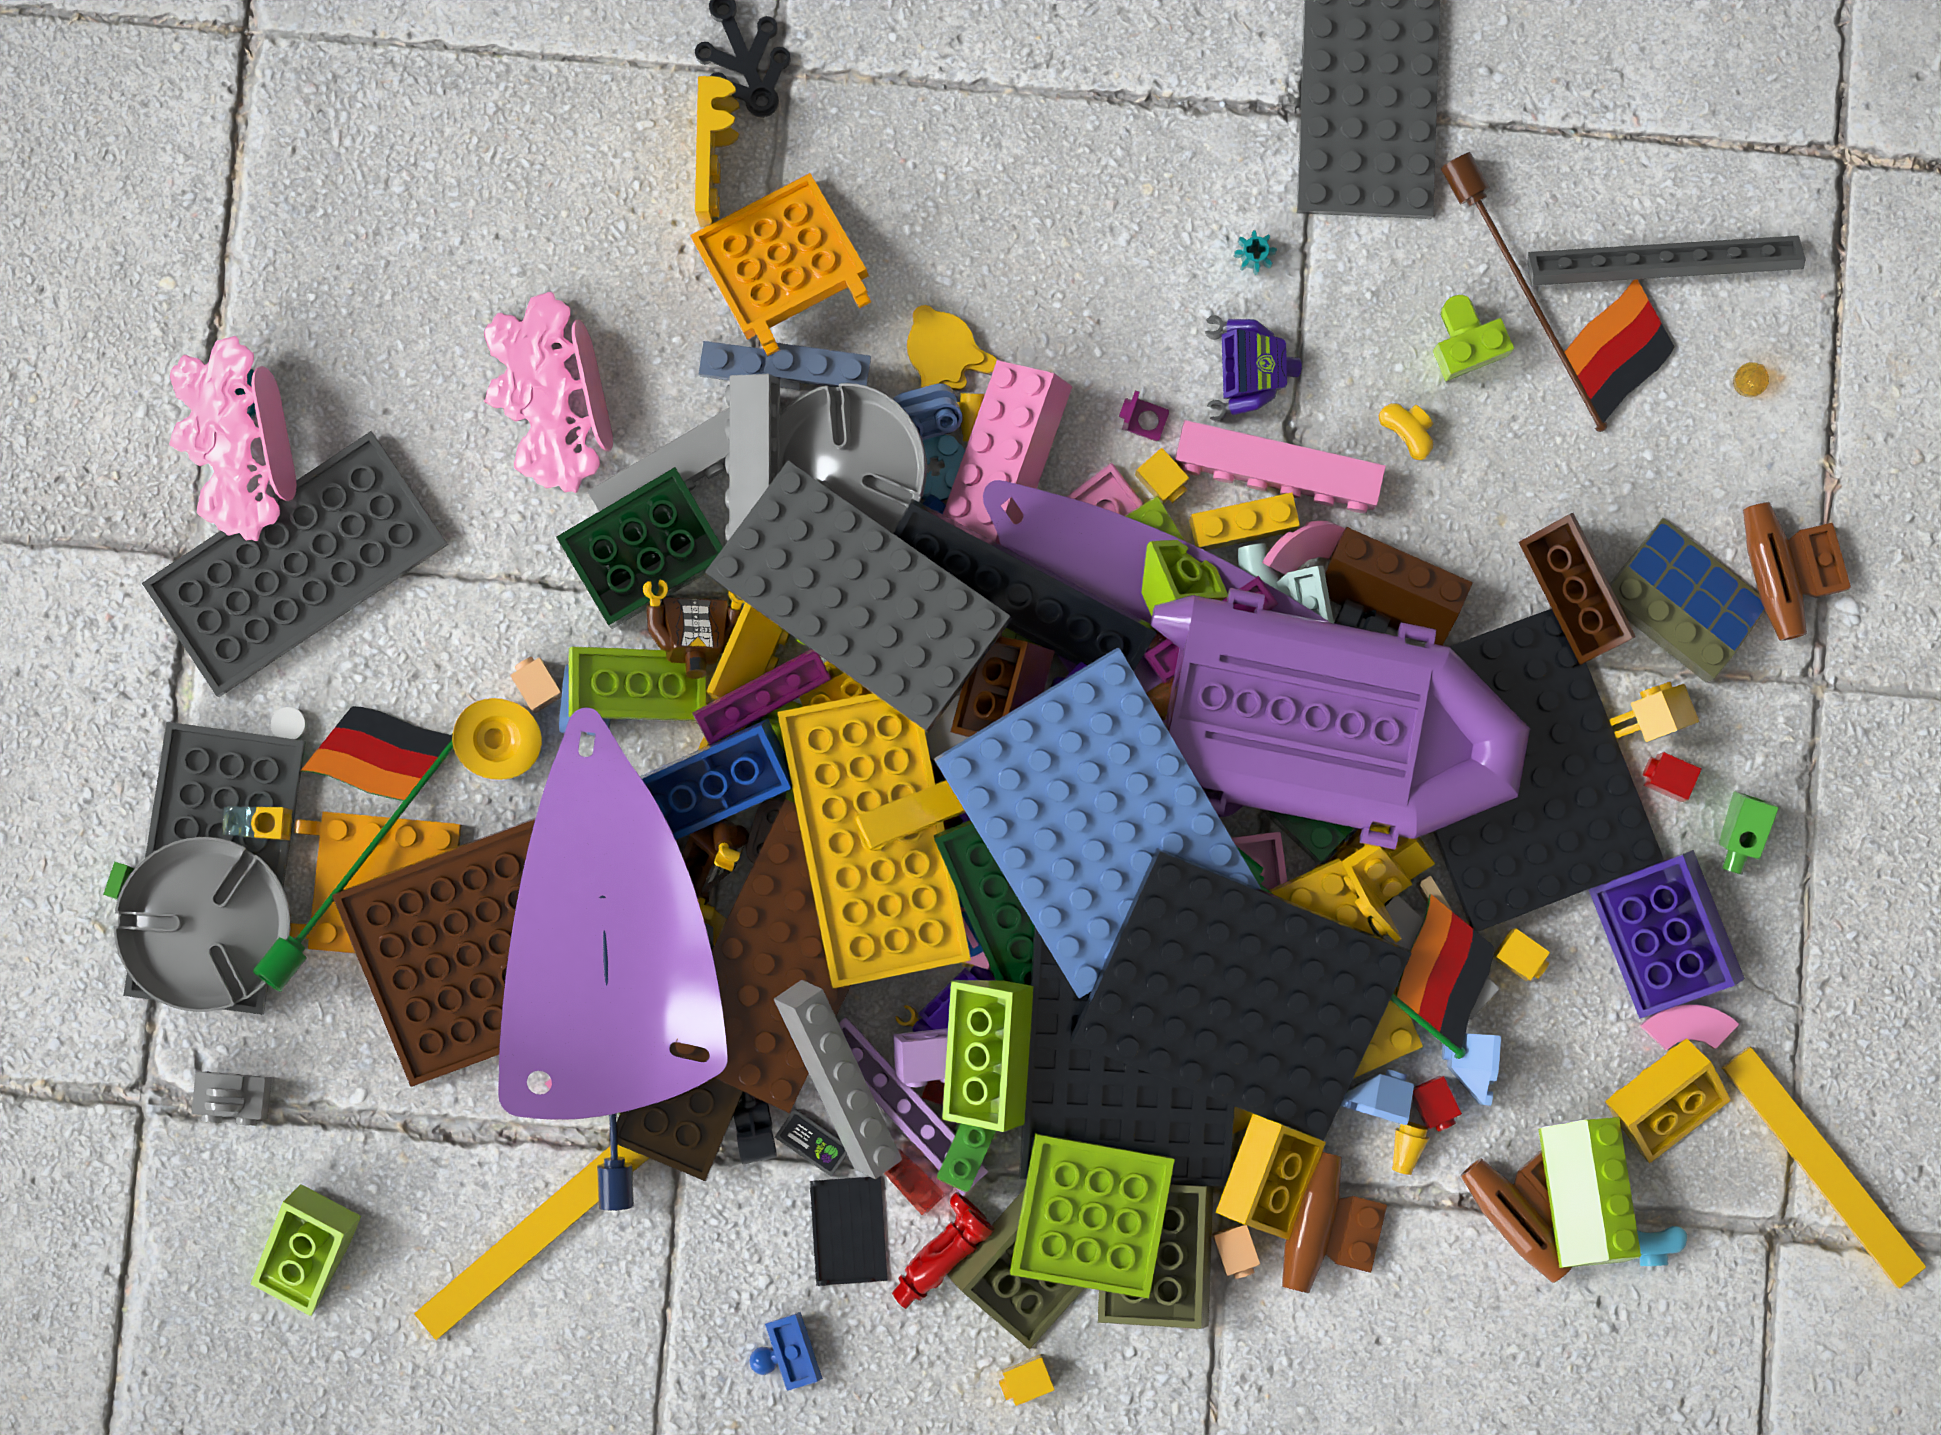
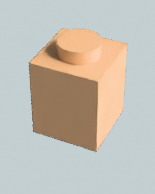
[510,657,562,713]
[1212,1223,1260,1279]

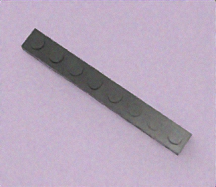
[1527,235,1806,286]

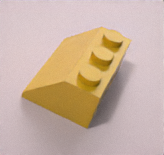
[707,602,790,700]
[1605,1038,1731,1164]

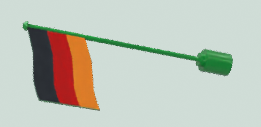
[253,706,453,992]
[1236,845,1494,1059]

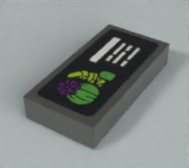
[774,1108,847,1177]

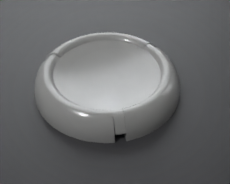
[780,383,927,533]
[114,837,290,1012]

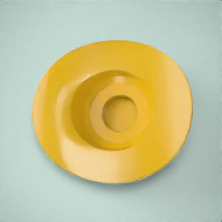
[452,698,542,780]

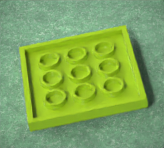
[1010,1134,1175,1299]

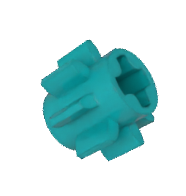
[1233,230,1277,275]

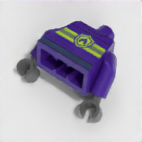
[1205,315,1302,421]

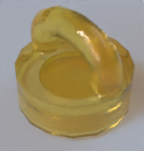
[1733,362,1769,398]

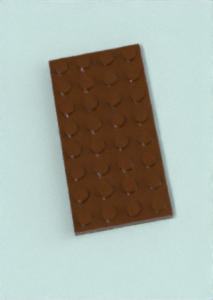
[669,799,851,1114]

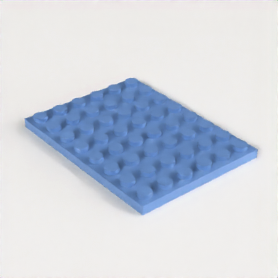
[934,648,1261,998]

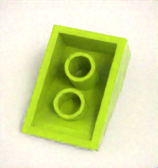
[250,1184,361,1316]

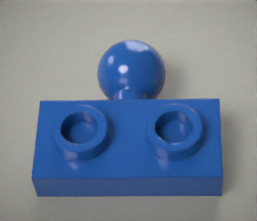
[749,1312,823,1391]

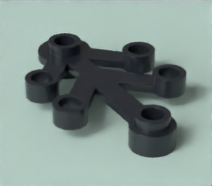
[695,0,791,118]

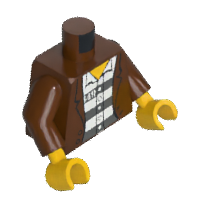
[643,580,745,679]
[682,818,749,925]

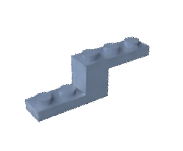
[699,341,871,390]

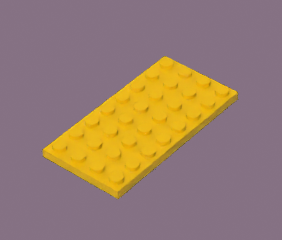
[777,693,971,989]

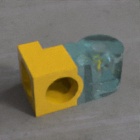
[222,807,292,841]

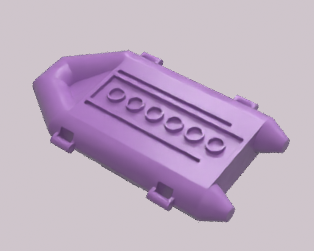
[1151,588,1530,850]

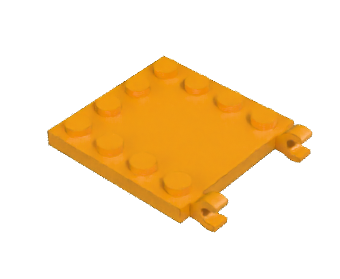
[690,173,871,356]
[290,811,462,953]

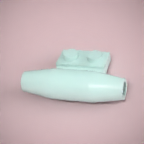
[1238,543,1334,623]

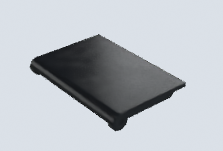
[810,1176,887,1286]

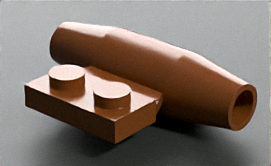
[1743,502,1851,641]
[1460,1150,1573,1283]
[1282,1152,1387,1293]

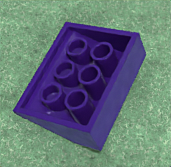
[1588,850,1745,1019]

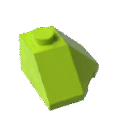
[1141,540,1228,616]

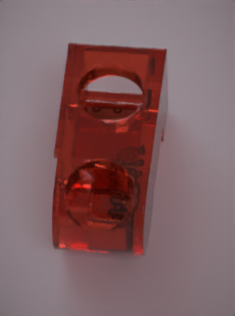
[884,1149,946,1216]

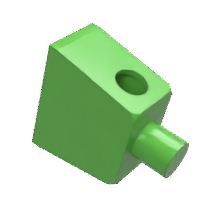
[1719,791,1779,875]

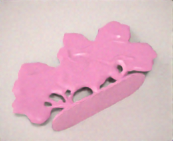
[484,292,613,493]
[169,336,297,541]

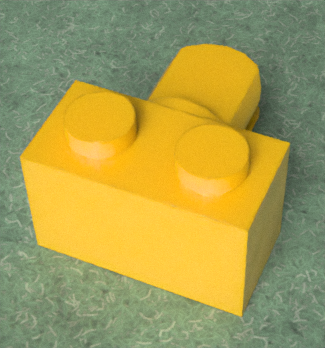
[1609,681,1700,742]

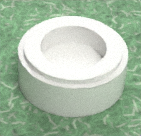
[271,707,307,740]

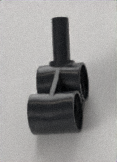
[734,1092,777,1165]

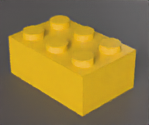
[1216,1114,1326,1240]

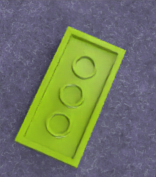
[569,646,706,721]

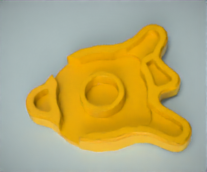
[907,305,997,390]

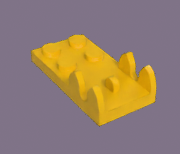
[695,76,740,227]

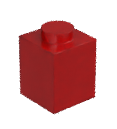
[1643,752,1702,802]
[1412,1075,1462,1132]

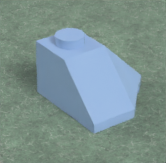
[1442,1033,1501,1106]
[1340,1069,1414,1125]

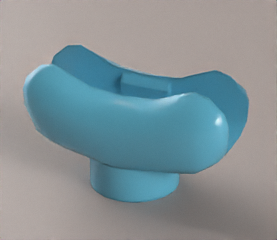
[1637,1226,1687,1266]

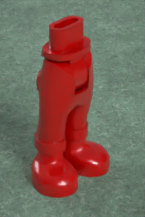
[892,1192,995,1309]

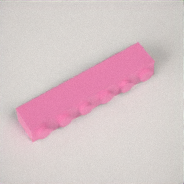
[1175,420,1385,513]

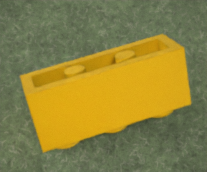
[1189,492,1300,551]

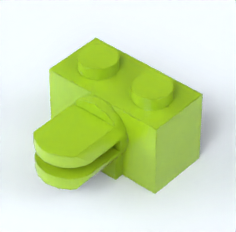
[1433,295,1514,382]

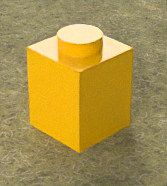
[1135,448,1189,504]
[1493,928,1550,981]
[999,1354,1055,1406]

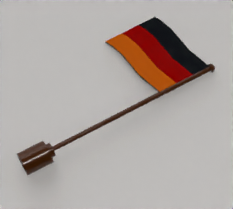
[1441,152,1674,432]

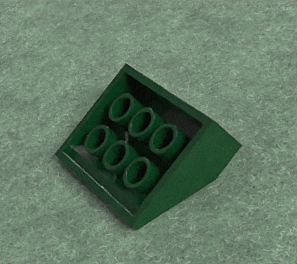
[556,467,723,629]

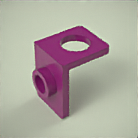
[1119,390,1169,442]

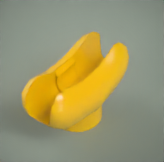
[1379,403,1434,460]

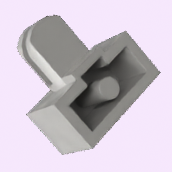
[191,1071,272,1126]

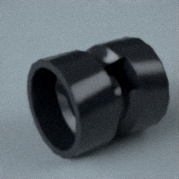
[1334,598,1391,634]

